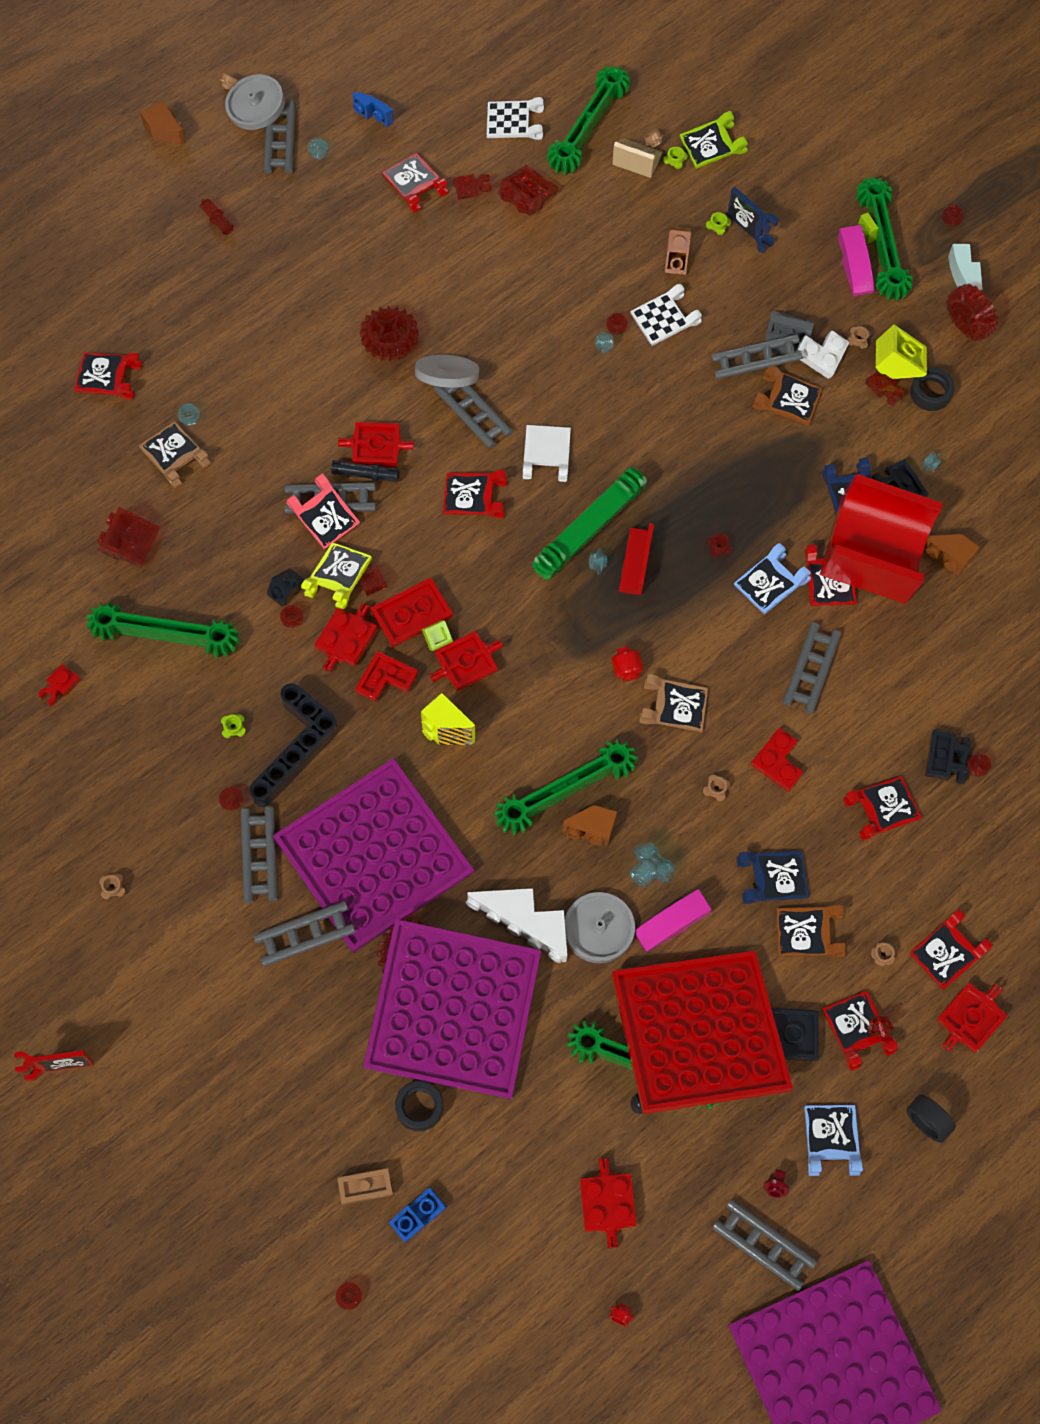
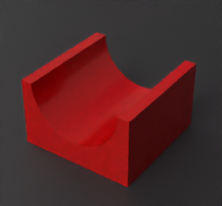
[819,474,943,604]

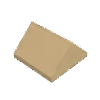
[612,138,663,178]

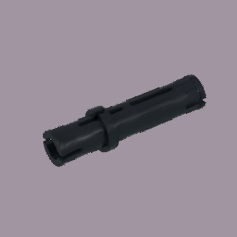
[331,460,400,483]

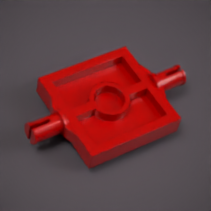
[338,422,414,467]
[314,603,378,672]
[429,631,503,692]
[936,983,1008,1053]
[580,1158,637,1249]

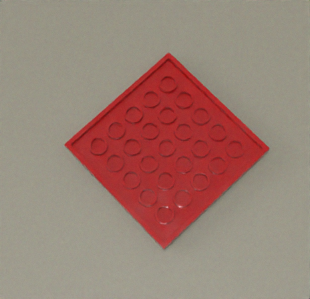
[611,951,793,1114]

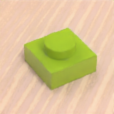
[858,212,879,244]
[422,620,453,651]

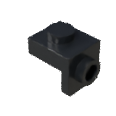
[267,568,304,607]

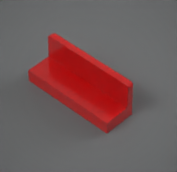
[619,523,654,595]

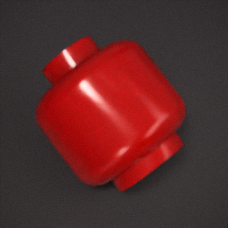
[611,646,644,682]

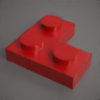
[355,651,418,702]
[750,728,803,792]

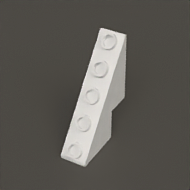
[466,889,567,963]

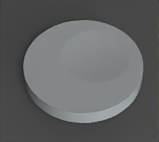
[225,74,285,130]
[415,355,479,388]
[565,892,635,963]

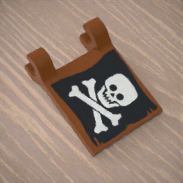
[752,366,822,426]
[777,905,846,958]

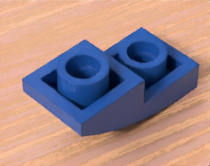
[352,92,393,127]
[389,1187,447,1243]

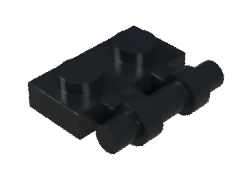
[872,459,929,498]
[925,730,972,784]

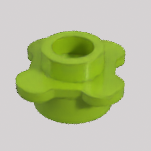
[663,147,688,169]
[706,212,731,235]
[221,714,246,738]

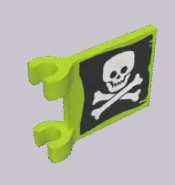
[679,111,748,169]

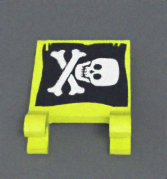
[301,542,372,609]

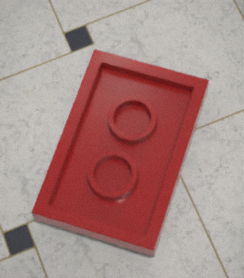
[370,577,453,648]

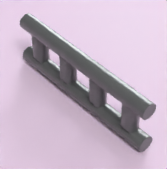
[264,101,296,174]
[712,334,803,379]
[434,385,513,449]
[285,482,375,514]
[782,622,842,714]
[240,807,278,903]
[254,901,356,967]
[712,1199,818,1291]

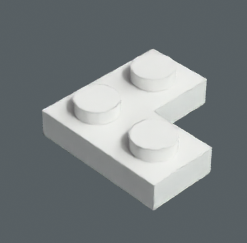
[795,331,849,379]

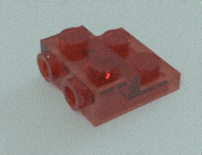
[498,165,559,216]
[96,507,160,568]

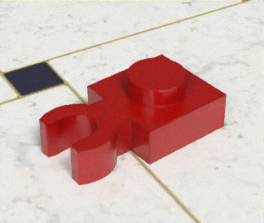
[38,664,81,706]

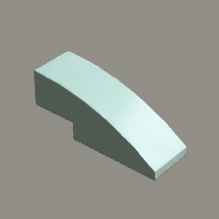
[948,244,983,311]

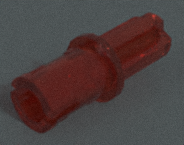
[200,199,234,235]

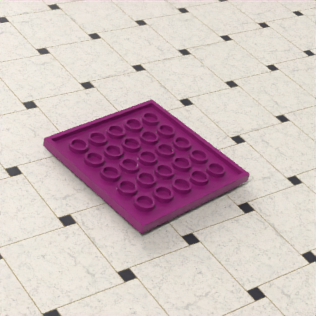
[273,758,474,953]
[363,919,541,1099]
[728,1261,942,1424]

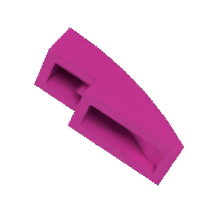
[837,225,874,296]
[635,889,711,953]

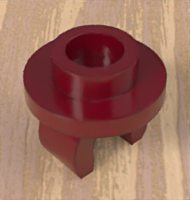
[763,1169,789,1198]

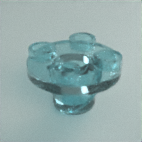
[630,842,676,887]

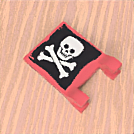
[286,473,360,550]

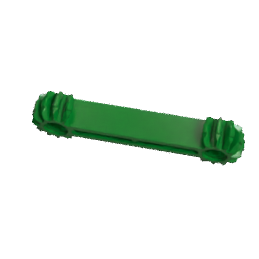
[547,64,630,175]
[856,175,913,302]
[532,467,647,580]
[86,601,240,659]
[494,738,638,836]
[566,1021,721,1110]

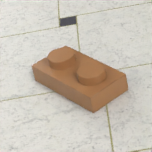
[337,1168,393,1205]

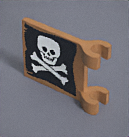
[139,421,211,489]
[639,674,708,732]

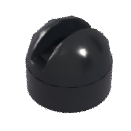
[630,1093,643,1114]

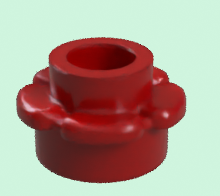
[609,1303,634,1327]

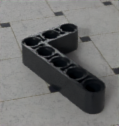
[249,683,338,807]

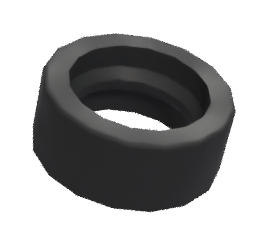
[910,367,955,411]
[395,1081,443,1131]
[906,1095,956,1143]

